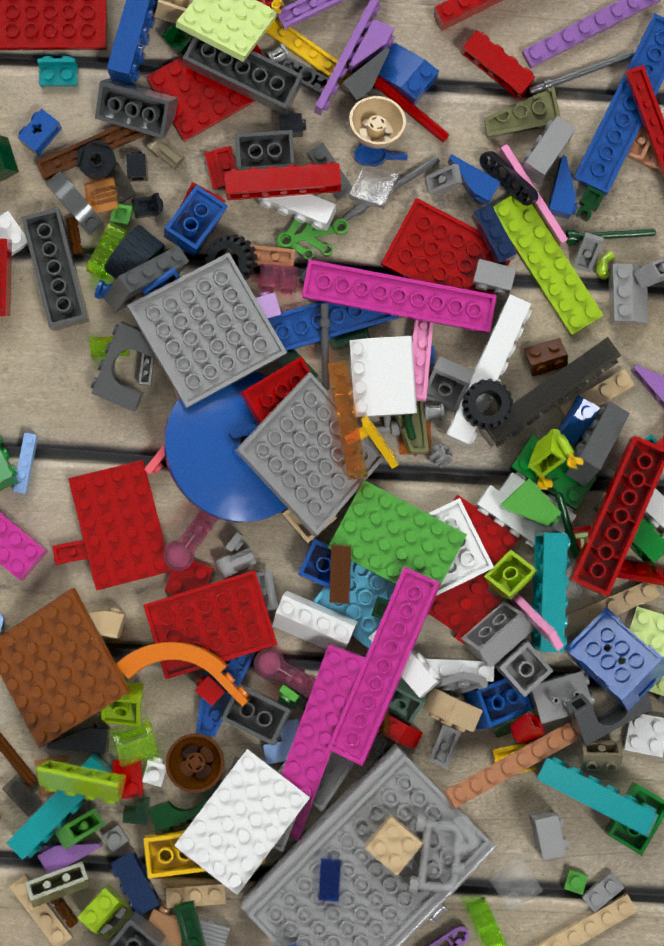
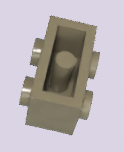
[578,740,623,772]

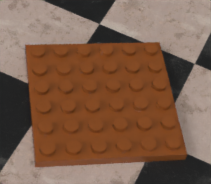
[0,588,131,748]

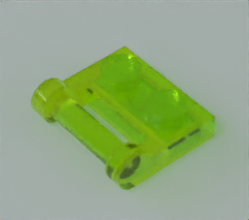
[113,722,159,767]

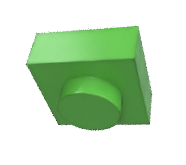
[110,203,133,226]
[279,683,299,703]
[563,869,588,895]

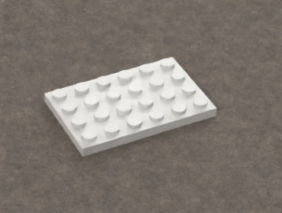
[174,749,310,895]

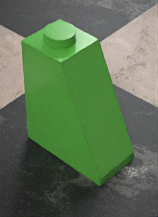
[499,478,562,527]

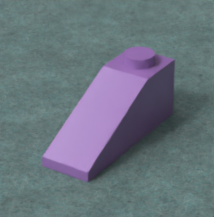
[348,19,395,75]
[630,365,664,409]
[38,841,103,874]

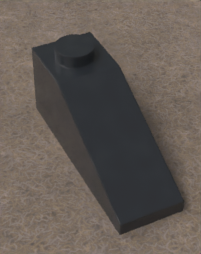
[47,723,110,753]

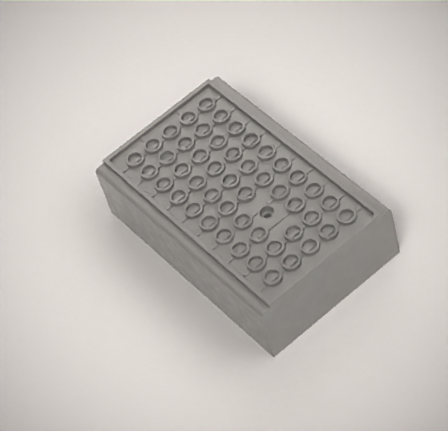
[241,742,497,946]

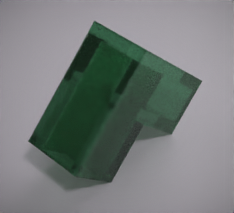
[123,796,150,825]

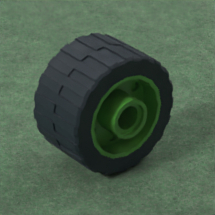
[104,225,165,279]

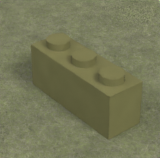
[25,861,90,908]

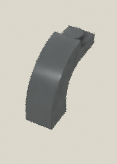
[46,171,104,236]

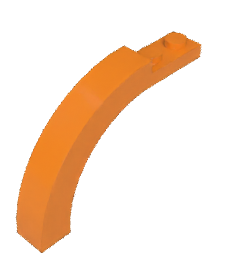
[116,642,250,707]

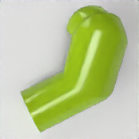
[596,251,615,279]

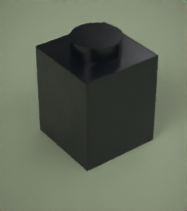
[279,113,306,138]
[126,151,148,182]

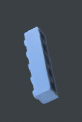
[13,433,38,494]

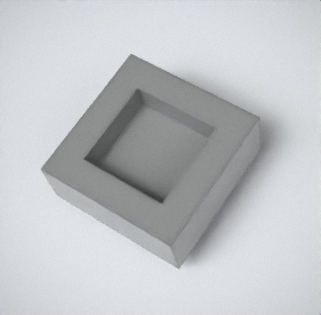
[225,532,244,552]
[102,824,130,852]

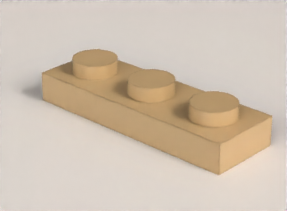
[166,883,226,908]

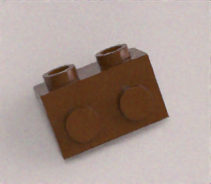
[524,338,568,376]

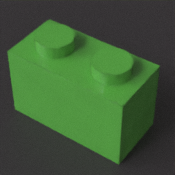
[55,808,105,850]

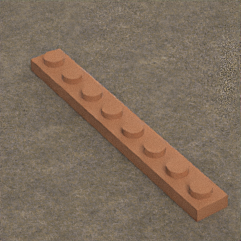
[443,722,579,809]

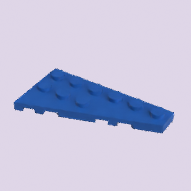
[196,652,256,736]

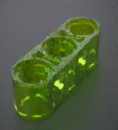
[86,222,128,279]
[467,897,507,946]

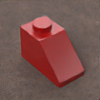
[382,714,423,750]

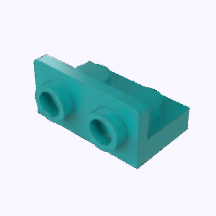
[37,56,78,87]

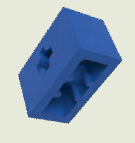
[18,108,62,157]

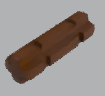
[67,217,83,255]
[50,898,78,928]

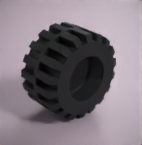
[205,235,258,280]
[462,379,513,430]

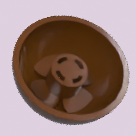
[166,733,224,793]

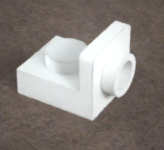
[142,756,166,787]

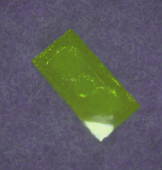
[90,336,130,357]

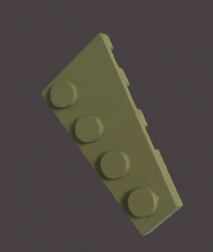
[484,86,561,138]
[395,401,429,454]

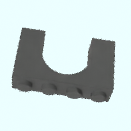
[104,246,189,313]
[91,322,156,412]
[566,692,652,746]

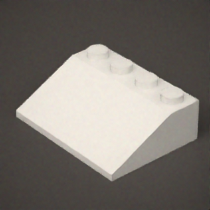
[350,336,417,418]

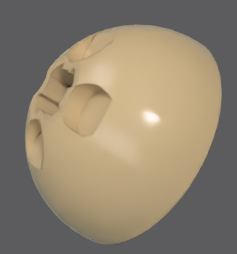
[349,96,406,149]

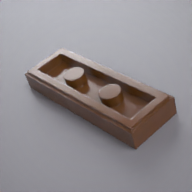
[330,544,352,604]

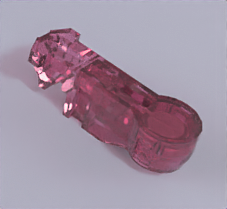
[163,510,219,572]
[254,647,316,698]

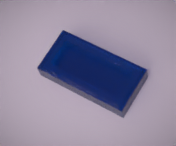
[318,858,341,902]

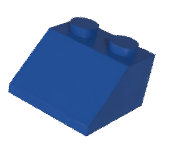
[297,539,331,589]

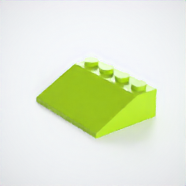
[36,760,126,804]

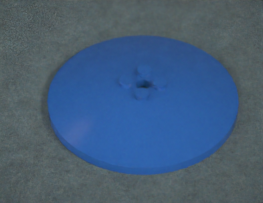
[164,371,287,523]

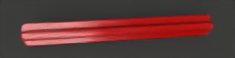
[374,77,449,143]

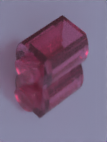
[258,264,299,295]

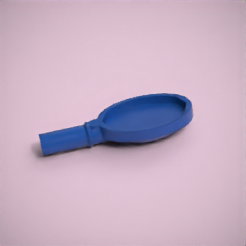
[354,144,407,167]

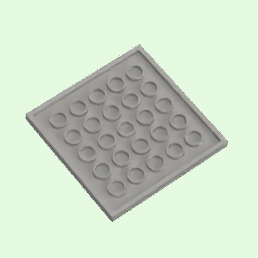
[127,253,287,408]
[235,372,385,536]

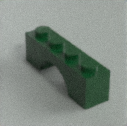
[148,780,223,833]

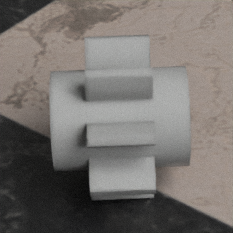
[429,443,453,468]

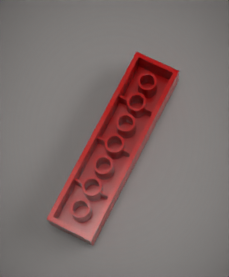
[569,435,664,597]

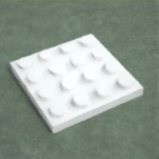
[428,498,494,596]

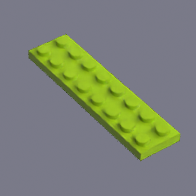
[493,191,603,336]

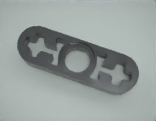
[282,58,329,95]

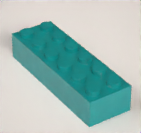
[531,532,570,653]
[6,753,113,860]
[537,757,659,837]

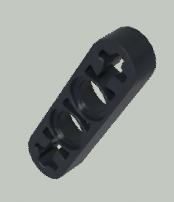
[480,151,538,206]

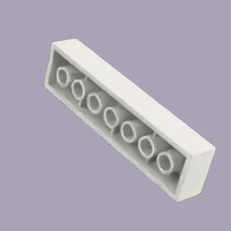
[444,294,532,448]

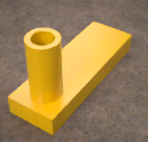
[344,415,399,469]

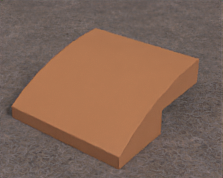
[627,123,661,172]

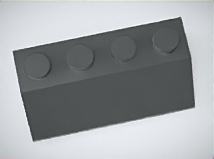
[95,78,178,139]

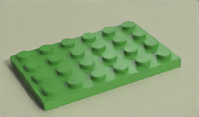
[327,480,467,590]

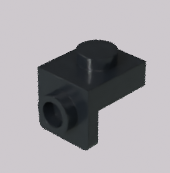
[131,193,163,219]

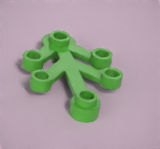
[276,219,349,261]

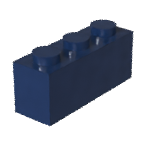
[471,203,517,265]
[110,849,161,915]

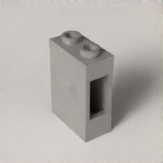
[530,670,595,724]

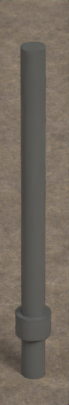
[528,50,635,95]
[342,156,440,221]
[319,304,331,390]

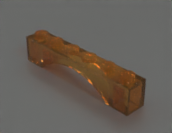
[327,360,368,480]

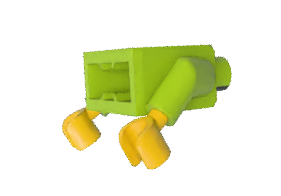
[528,429,583,490]

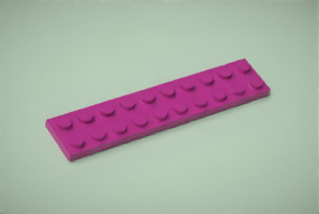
[302,260,497,334]
[327,567,441,766]
[281,644,366,840]

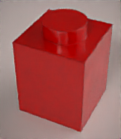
[195,675,226,706]
[510,713,545,745]

